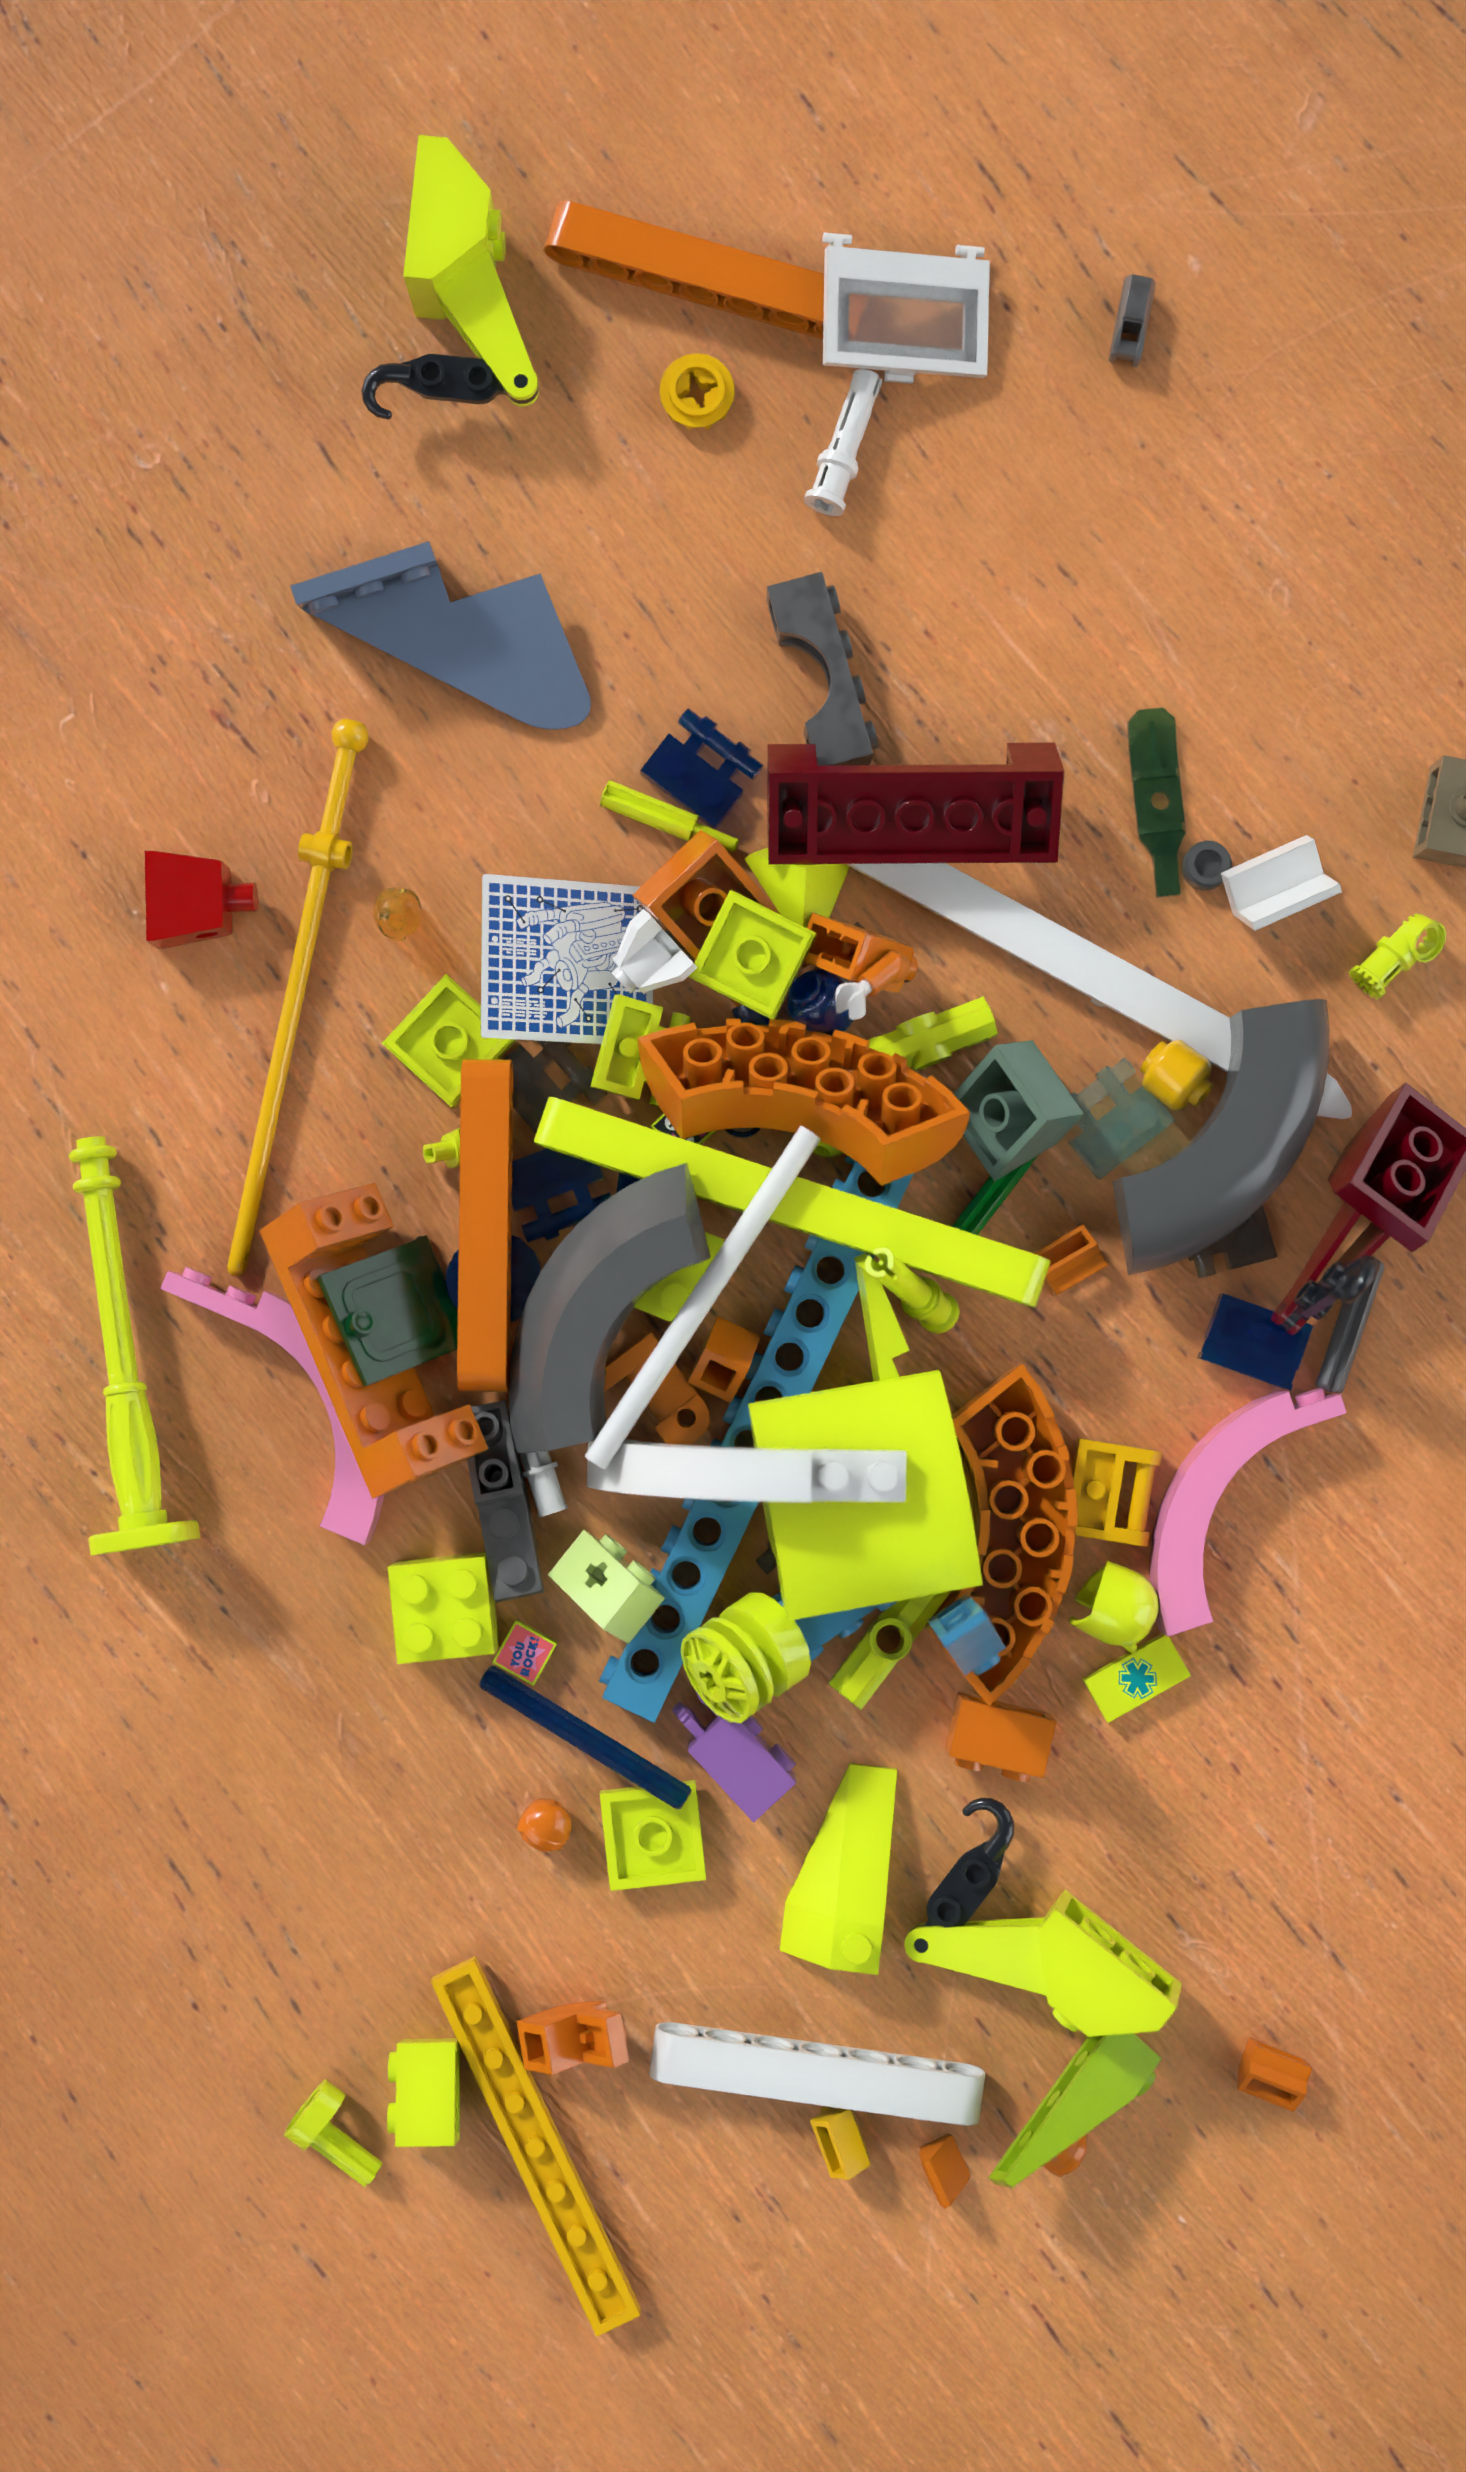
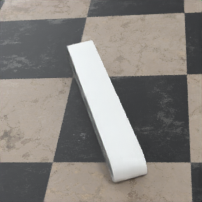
[649,2022,986,2126]

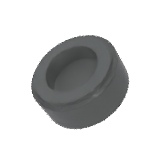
[1181,841,1232,890]

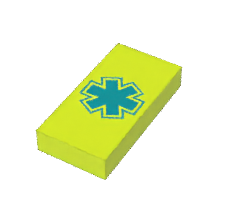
[1082,1633,1191,1723]

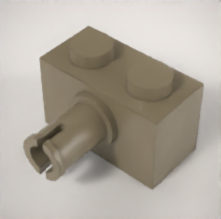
[1413,755,1466,868]

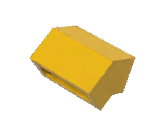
[810,2106,871,2180]

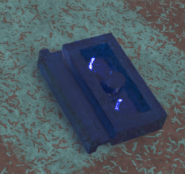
[1197,1293,1314,1391]

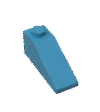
[927,1593,1006,1675]

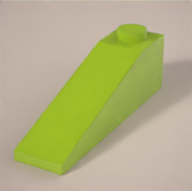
[988,2033,1162,2188]

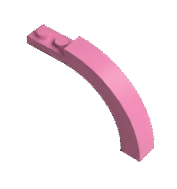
[160,1267,385,1545]

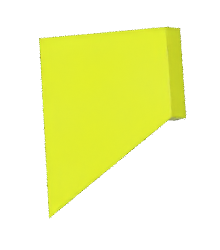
[745,847,850,928]

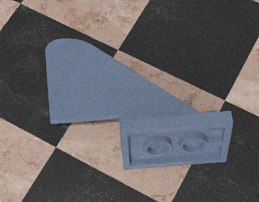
[290,541,591,729]

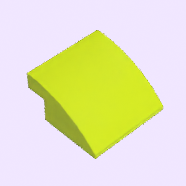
[748,1370,983,1621]

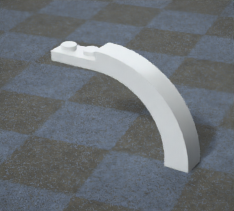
[587,1439,906,1502]

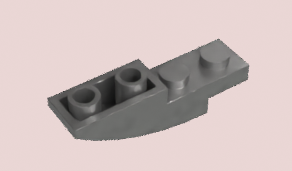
[467,1400,544,1603]

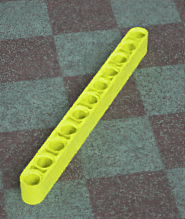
[533,1097,1051,1308]

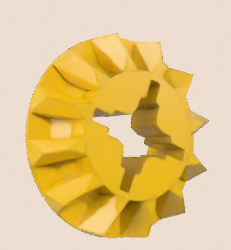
[660,353,734,431]

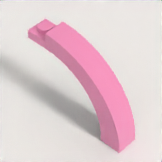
[1149,1388,1347,1637]

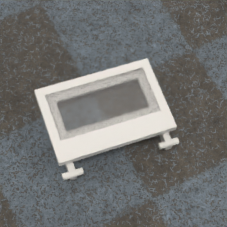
[822,233,990,384]

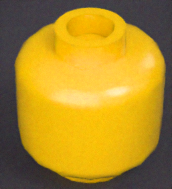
[1140,1040,1214,1111]

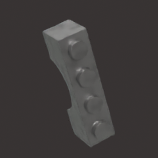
[766,572,878,766]

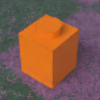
[687,1316,761,1403]

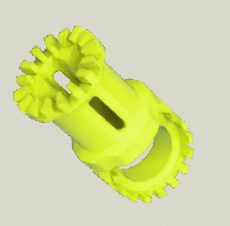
[1348,914,1446,1000]

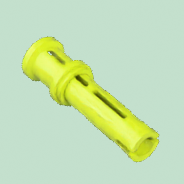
[865,1247,960,1334]

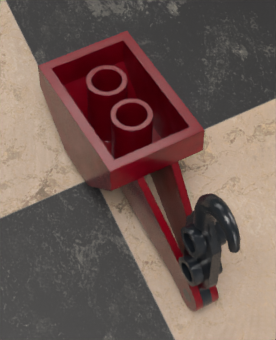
[1271,1082,1466,1336]

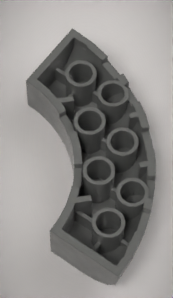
[1112,999,1330,1275]

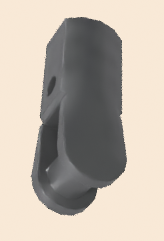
[1108,274,1156,368]

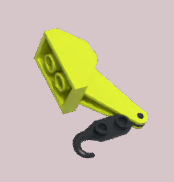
[361,135,539,420]
[904,1798,1182,2037]

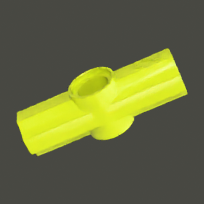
[868,996,998,1071]
[827,1592,949,1710]

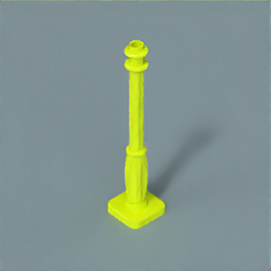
[69,1136,200,1556]

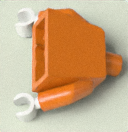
[792,912,918,1020]

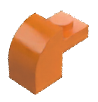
[517,2001,629,2075]

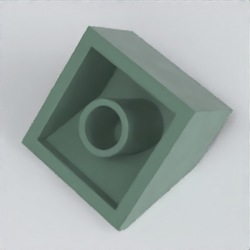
[954,1040,1084,1180]

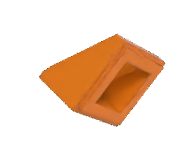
[918,2134,970,2209]

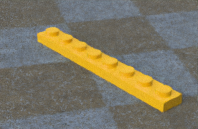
[430,1956,641,2337]

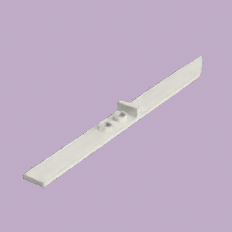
[846,863,1352,1119]

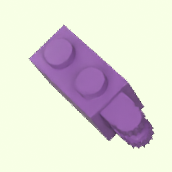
[672,1689,796,1823]

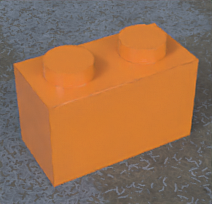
[945,1692,1057,1782]

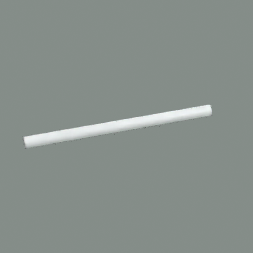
[585,1126,821,1469]

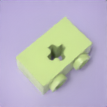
[548,1530,665,1644]

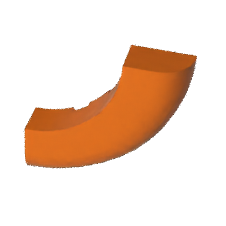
[638,1019,970,1186]
[925,1363,1078,1706]

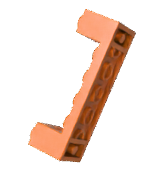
[259,1183,488,1499]

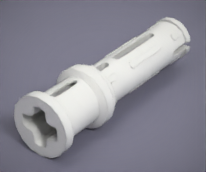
[804,369,883,516]

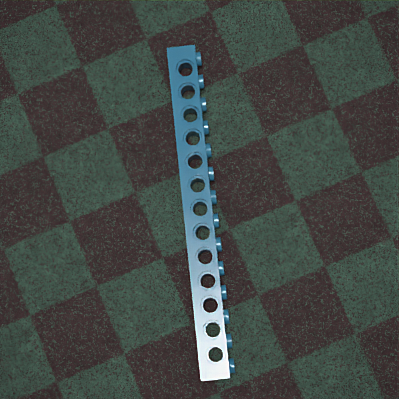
[598,1155,914,1723]

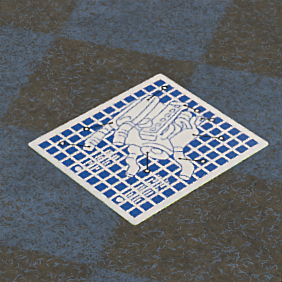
[481,874,653,1044]

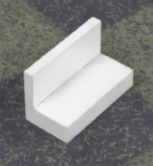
[1221,835,1342,931]

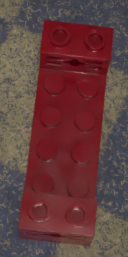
[767,742,1064,864]

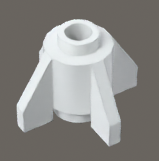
[611,909,698,995]

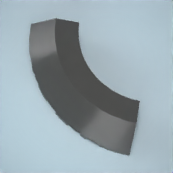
[508,1163,711,1453]

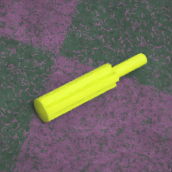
[600,780,739,852]

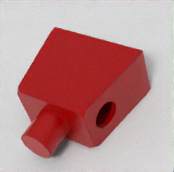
[144,851,258,949]

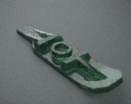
[1127,707,1186,898]

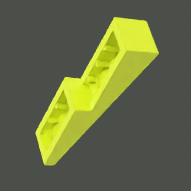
[854,1253,910,1381]

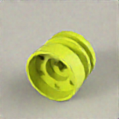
[680,1592,811,1723]

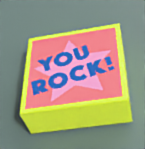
[492,1619,558,1686]

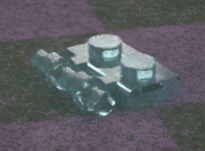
[1069,1058,1175,1180]

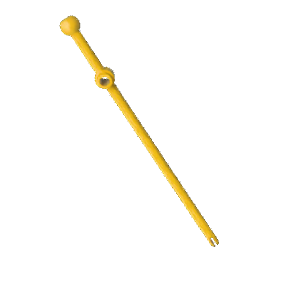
[227,719,368,1276]

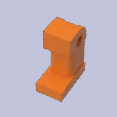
[604,1332,710,1445]

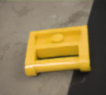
[1072,1438,1162,1547]

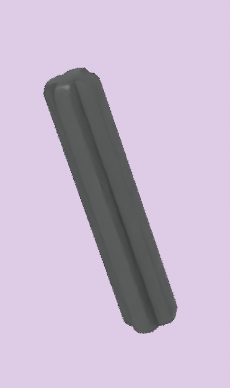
[1316,1260,1385,1394]

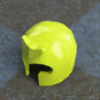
[1069,1560,1159,1653]

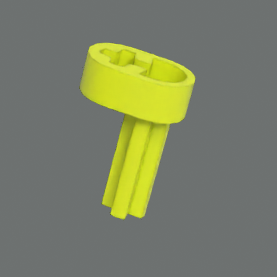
[284,2079,383,2187]

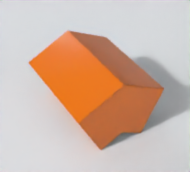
[1033,1225,1108,1296]
[1237,2037,1312,2112]

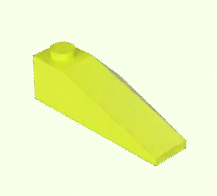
[780,1763,897,1975]

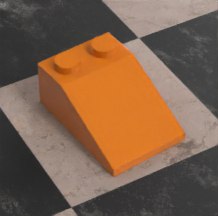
[632,830,780,1007]

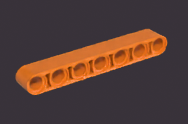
[543,201,867,342]
[457,1059,513,1392]

